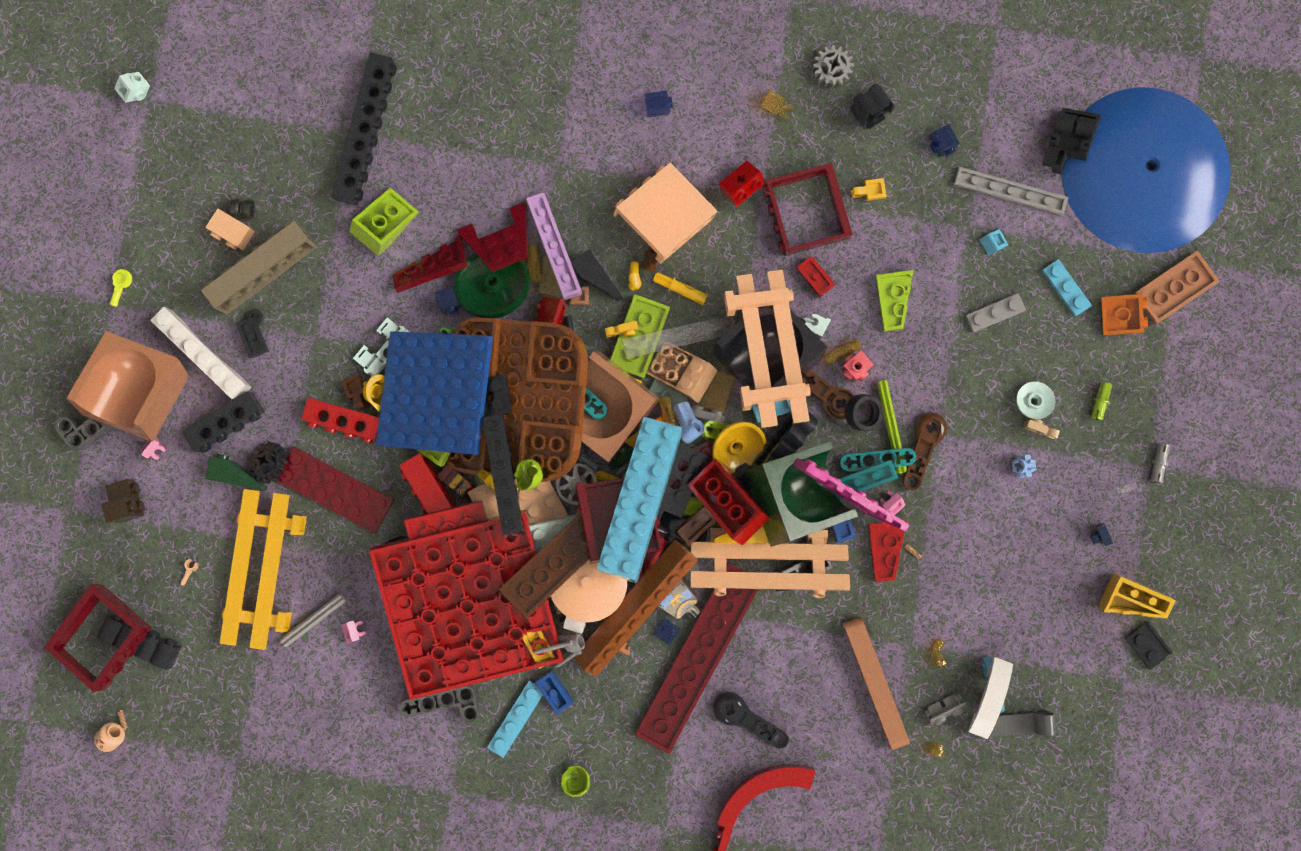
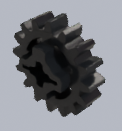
[249,441,288,484]

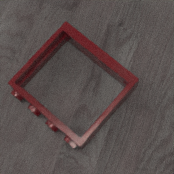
[763,163,853,256]
[44,584,152,692]

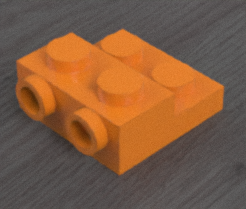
[1101,293,1148,335]

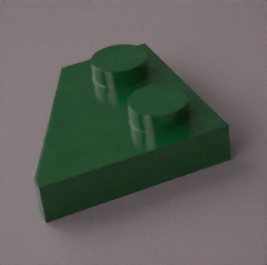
[609,445,634,470]

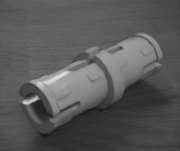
[1150,443,1170,483]

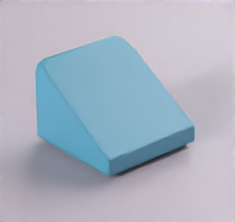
[980,229,1008,256]

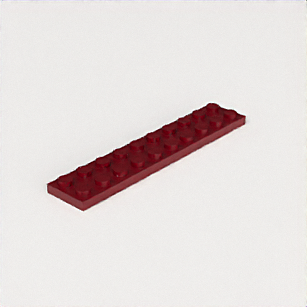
[635,563,758,754]

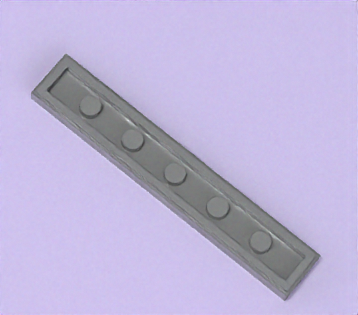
[953,166,1068,216]

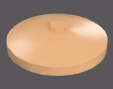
[551,560,627,622]

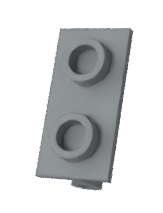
[924,694,966,725]

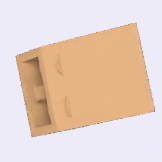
[646,341,717,403]

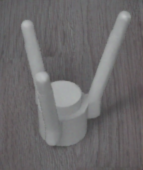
[534,633,585,668]

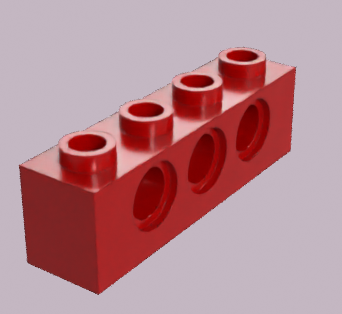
[301,398,379,444]

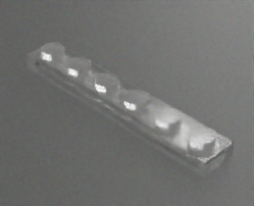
[622,316,735,359]

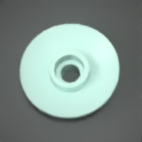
[1016,382,1056,419]

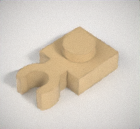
[1022,419,1060,439]

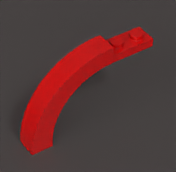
[712,764,815,851]

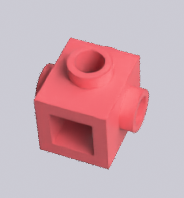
[841,350,874,382]

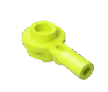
[109,269,132,307]

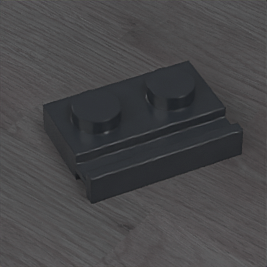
[1125,621,1173,670]

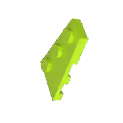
[875,270,914,332]

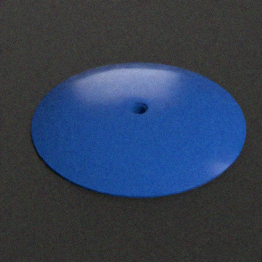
[1061,87,1231,253]

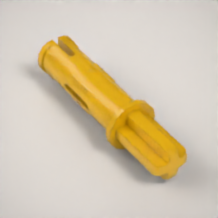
[653,272,708,305]

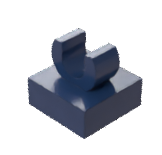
[1090,523,1113,546]

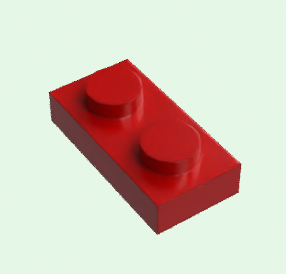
[796,255,835,298]

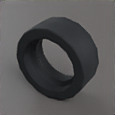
[845,394,883,432]

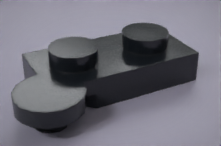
[236,309,269,359]

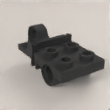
[1042,108,1101,175]

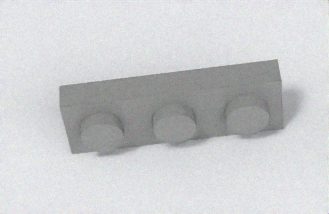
[965,293,1026,333]

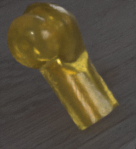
[930,638,947,668]

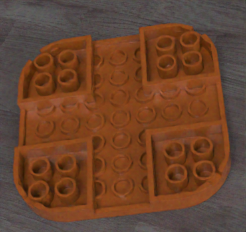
[447,318,588,482]

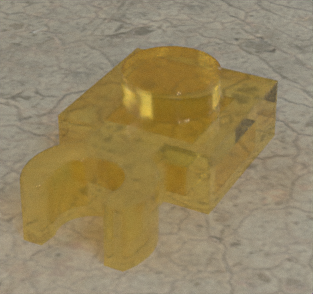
[759,89,795,120]

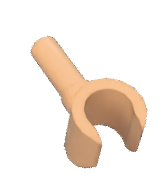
[180,559,199,586]

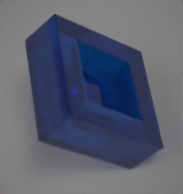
[654,618,681,645]

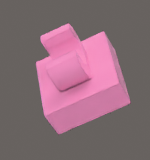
[140,437,165,460]
[880,491,905,515]
[341,621,366,643]

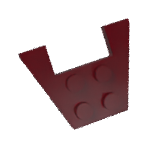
[456,202,528,272]

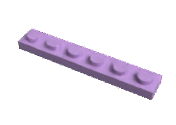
[526,193,582,300]

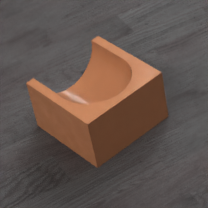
[67,331,189,442]
[581,351,661,462]

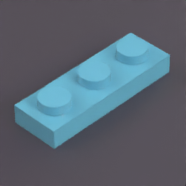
[1042,259,1092,317]

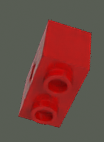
[718,160,765,207]

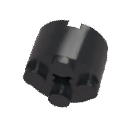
[850,84,895,129]

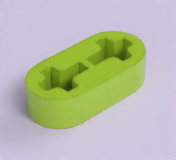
[701,421,729,440]

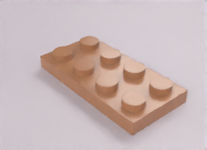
[1133,250,1220,325]

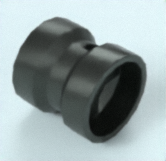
[230,199,255,219]

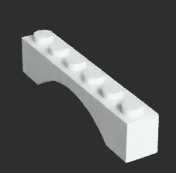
[150,307,252,399]

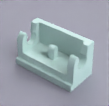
[803,314,831,338]

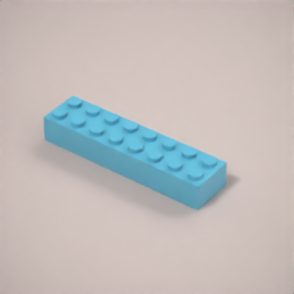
[597,417,682,583]

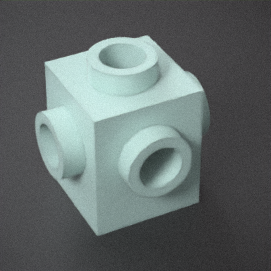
[114,72,150,103]

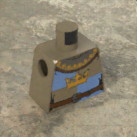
[658,577,700,619]

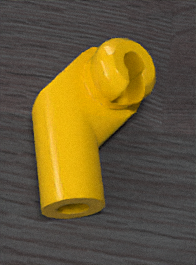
[628,261,641,291]

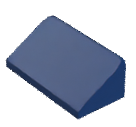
[535,669,574,715]

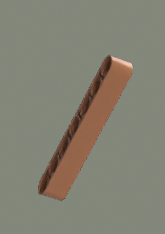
[842,617,910,751]

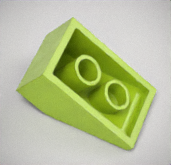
[349,188,419,256]

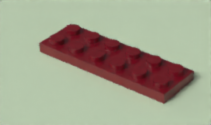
[276,446,394,534]

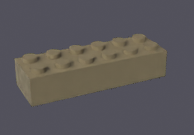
[201,221,318,315]

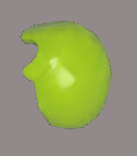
[514,459,543,491]
[561,765,590,797]

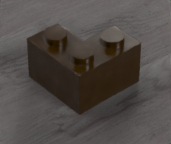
[101,479,145,523]

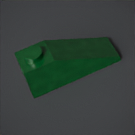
[205,454,268,490]

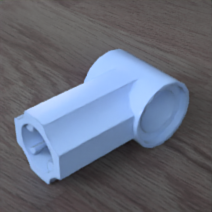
[673,402,705,443]

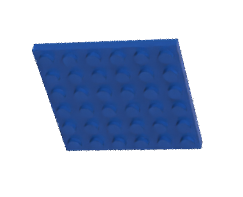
[376,331,493,455]

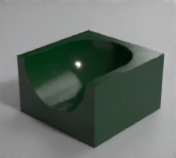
[744,441,858,547]

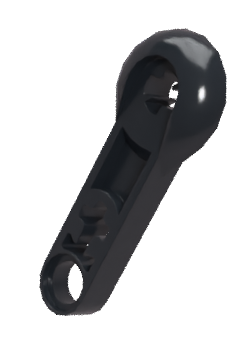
[713,692,789,749]

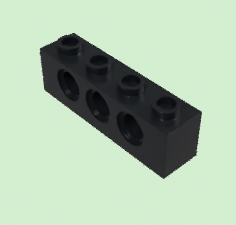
[182,391,265,453]

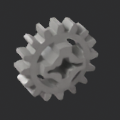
[812,45,854,88]

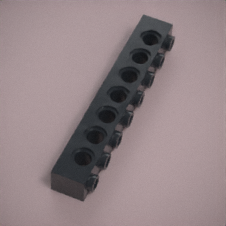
[332,53,397,206]

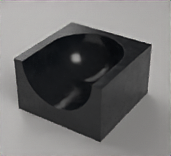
[714,305,828,391]

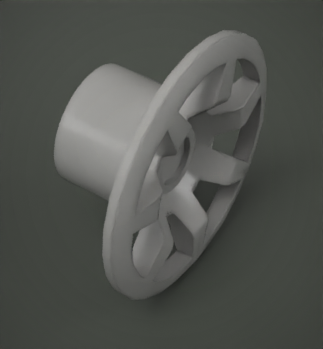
[556,463,597,505]

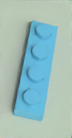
[487,680,543,758]

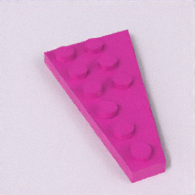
[794,458,909,531]

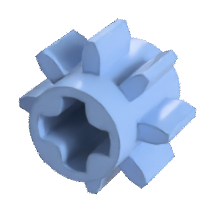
[1012,454,1037,477]

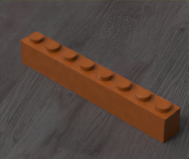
[574,540,698,676]

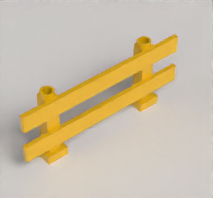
[219,489,307,650]

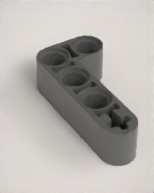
[55,417,114,450]
[399,685,481,723]
[972,710,1057,737]

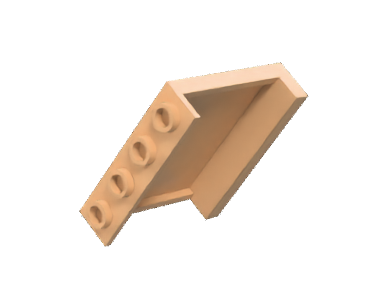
[614,163,717,264]

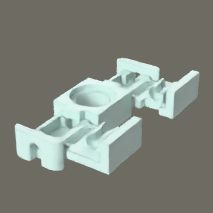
[353,318,409,377]

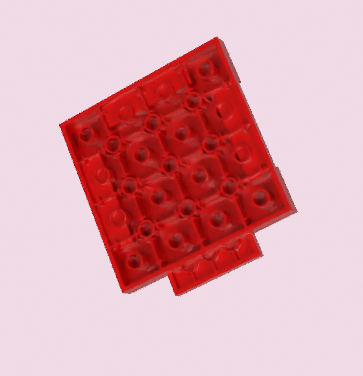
[369,500,563,700]

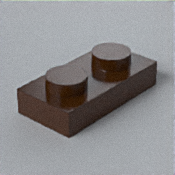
[675,505,716,546]

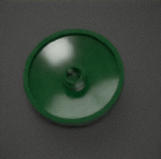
[454,253,531,319]

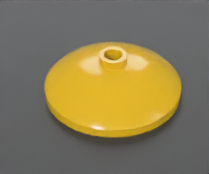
[712,421,767,473]

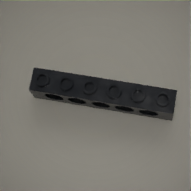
[483,414,525,538]

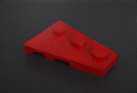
[868,520,908,582]

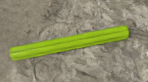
[877,380,907,474]

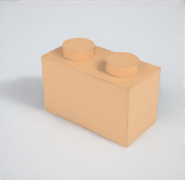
[205,209,255,250]

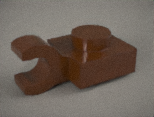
[341,374,369,410]

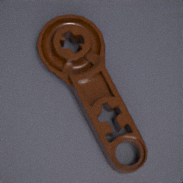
[802,370,854,420]
[902,412,947,491]

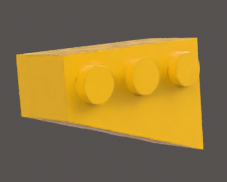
[1098,573,1176,618]

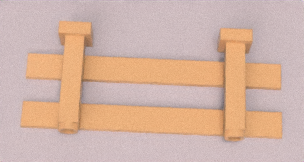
[724,270,810,428]
[691,528,850,598]

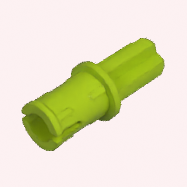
[1090,382,1112,421]

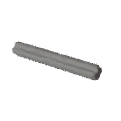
[279,594,346,647]

